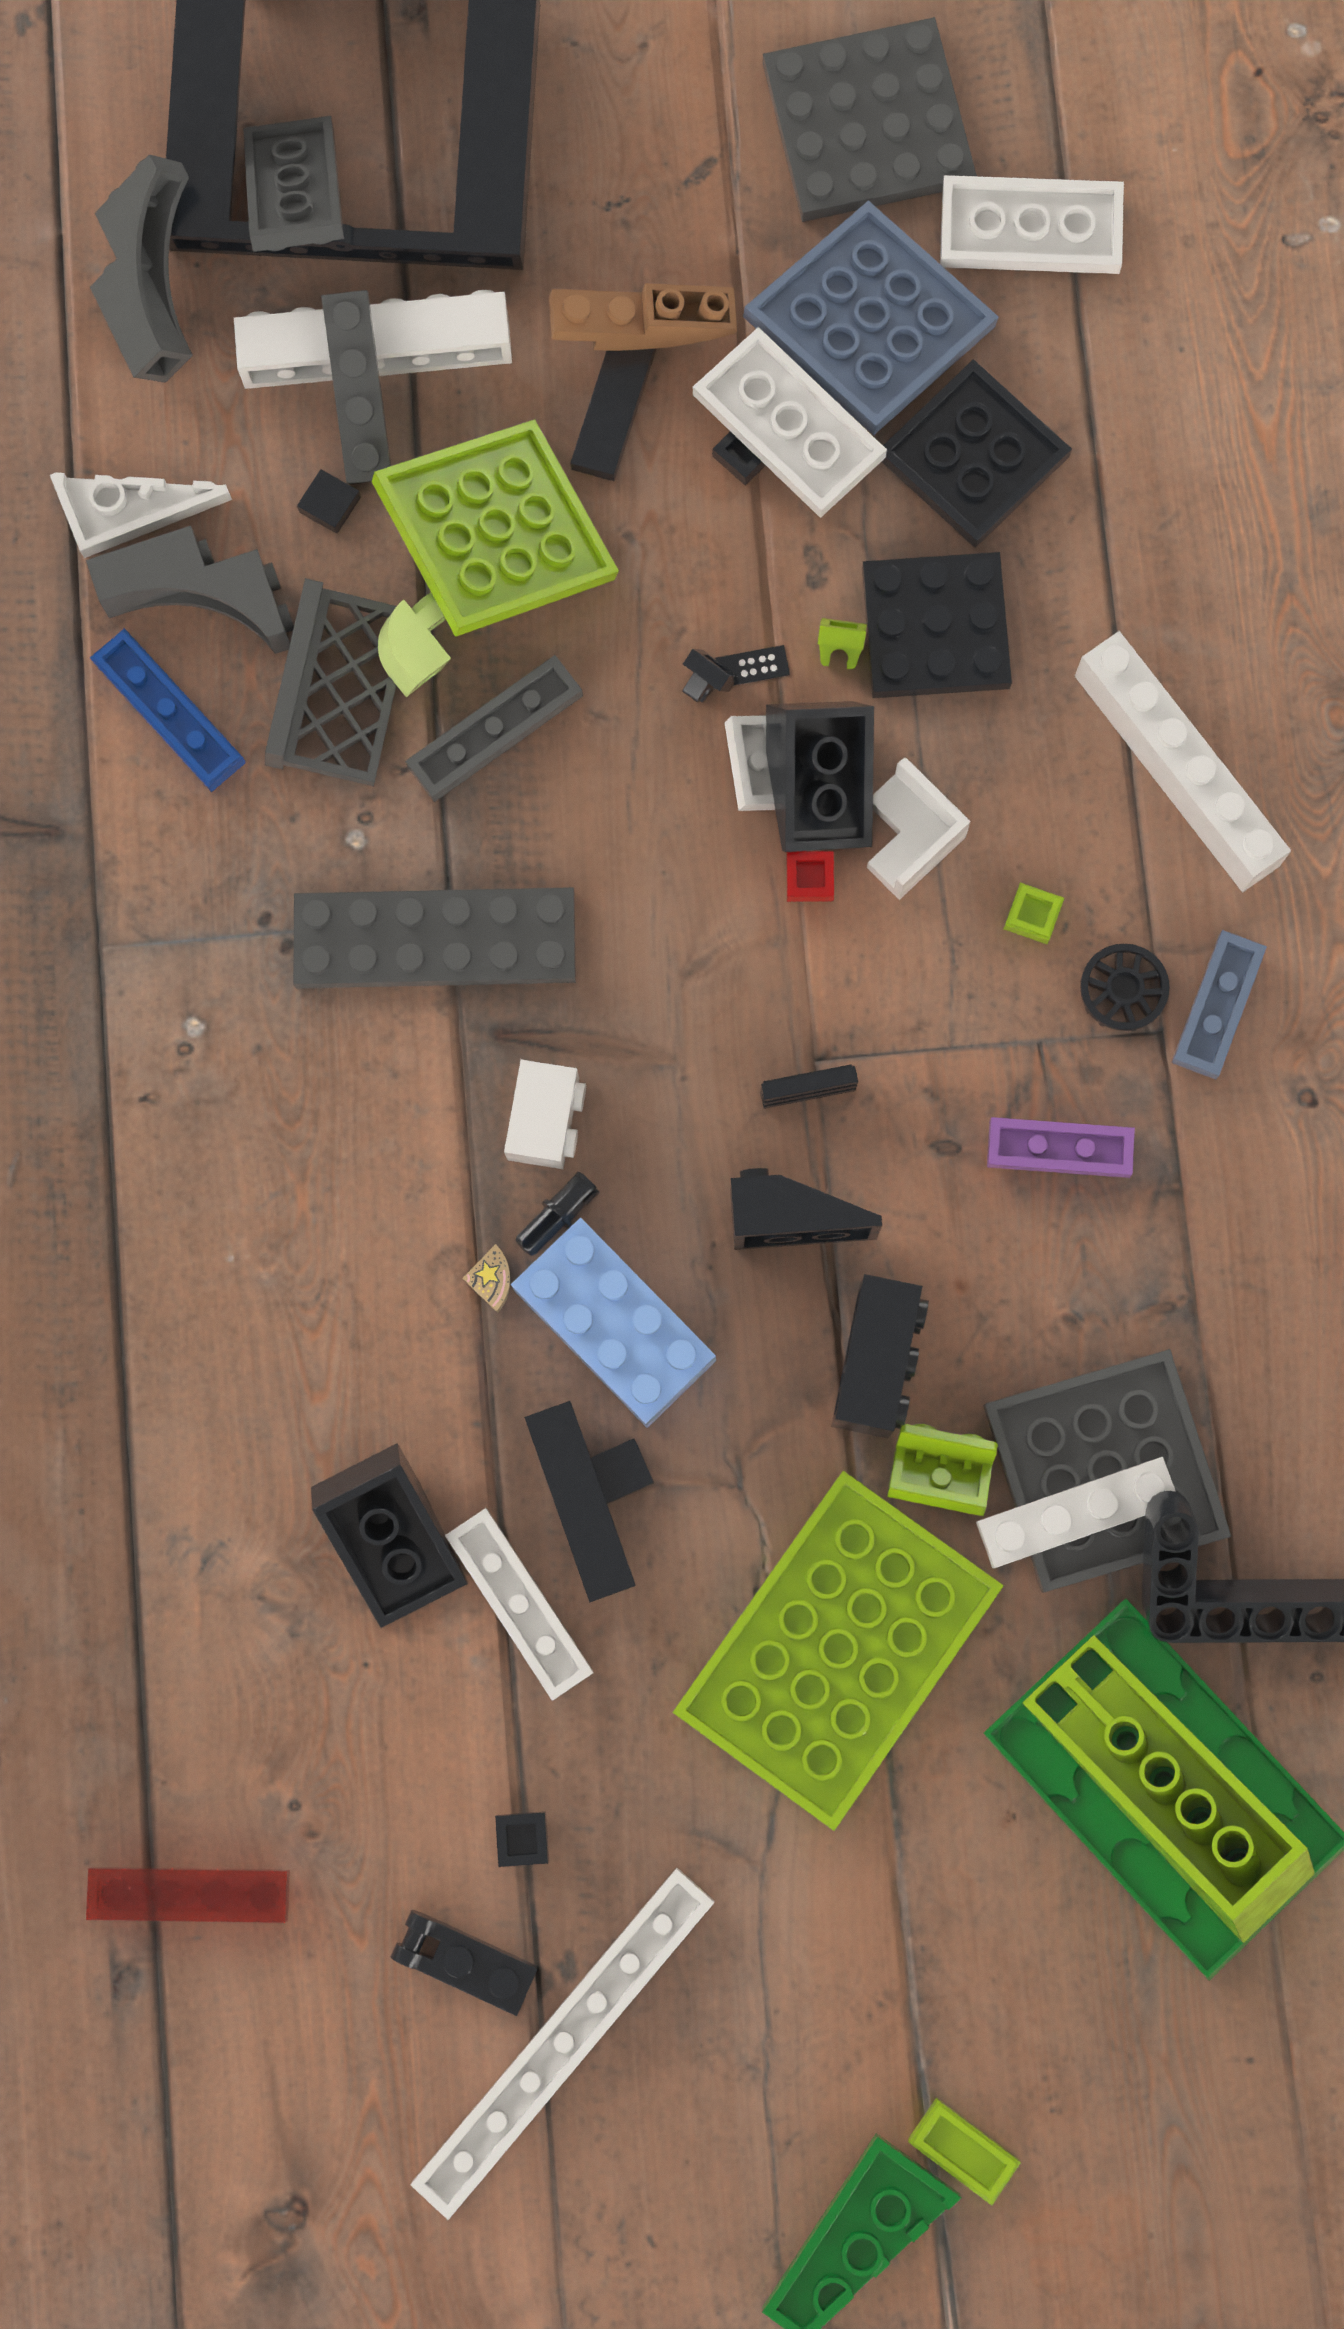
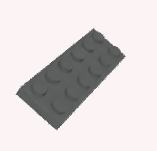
[293,887,576,989]

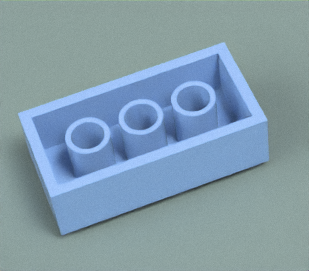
[510,1217,716,1428]

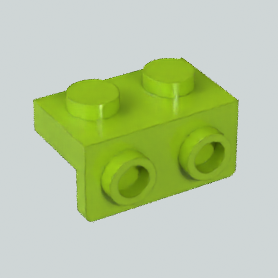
[887,1424,998,1516]

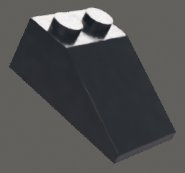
[766,701,874,852]
[730,1168,882,1250]
[311,1443,468,1628]

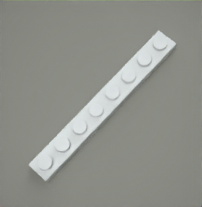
[411,1868,714,2220]

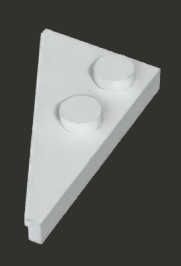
[50,472,232,558]

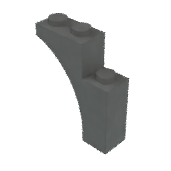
[90,154,193,383]
[86,525,294,654]

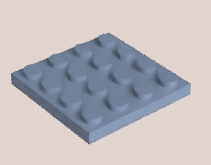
[743,200,999,436]

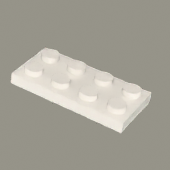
[940,175,1124,274]
[693,327,887,518]

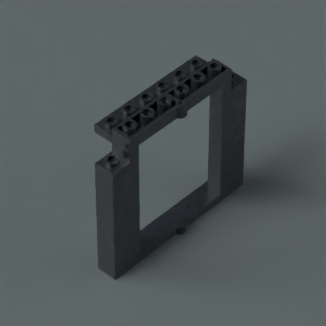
[166,0,541,270]

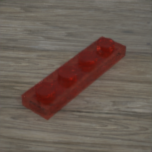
[86,1867,290,1923]

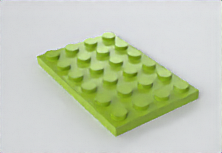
[672,1471,1004,1831]

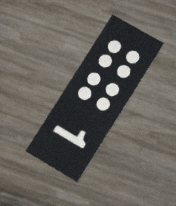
[714,645,790,689]

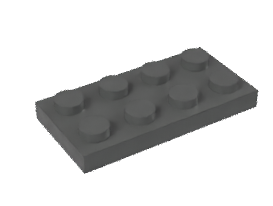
[243,116,344,252]

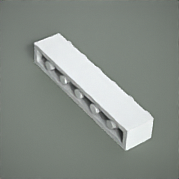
[234,290,512,389]
[1075,631,1291,893]

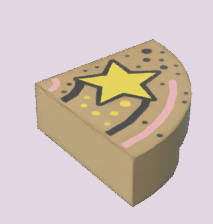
[462,1244,511,1313]

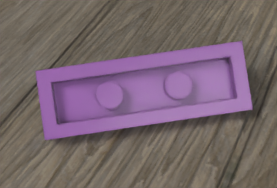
[987,1117,1135,1178]

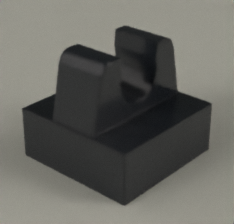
[682,649,739,703]

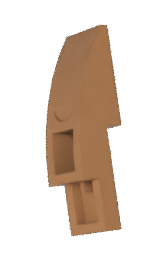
[549,283,737,351]

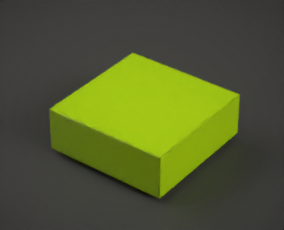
[1003,882,1064,944]

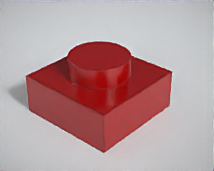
[786,851,834,902]

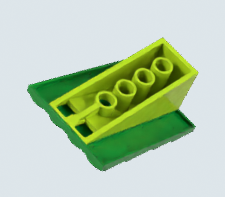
[984,1598,1344,1981]

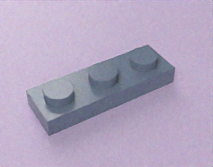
[1171,930,1267,1080]

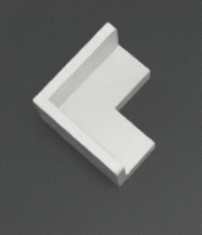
[867,757,971,900]

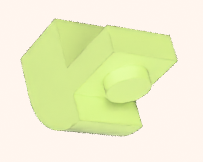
[378,592,451,697]

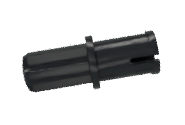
[516,1171,599,1256]

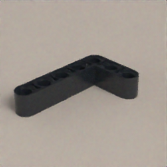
[1141,1491,1344,1643]

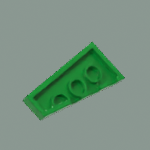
[762,2133,962,2329]

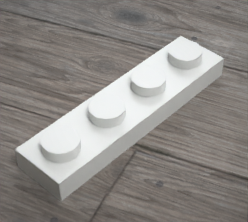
[976,1457,1176,1569]
[445,1508,594,1701]

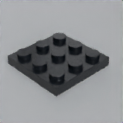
[882,359,1072,548]
[862,552,1012,698]

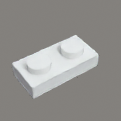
[725,716,775,811]

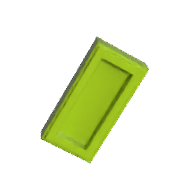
[908,2097,1021,2205]

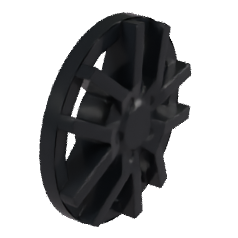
[1080,944,1170,1032]

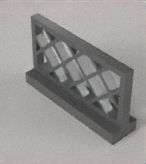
[265,578,397,786]

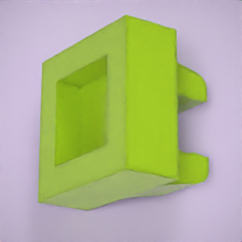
[817,618,867,669]

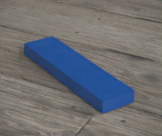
[90,628,246,792]

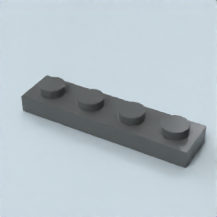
[321,290,391,484]
[405,655,583,802]

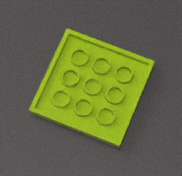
[371,419,619,637]

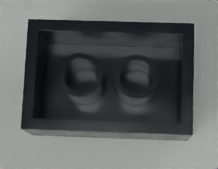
[831,1274,929,1439]

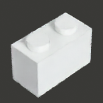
[504,1059,586,1169]

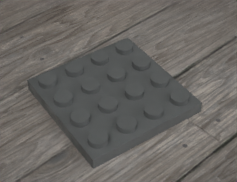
[763,17,977,222]
[983,1349,1231,1593]

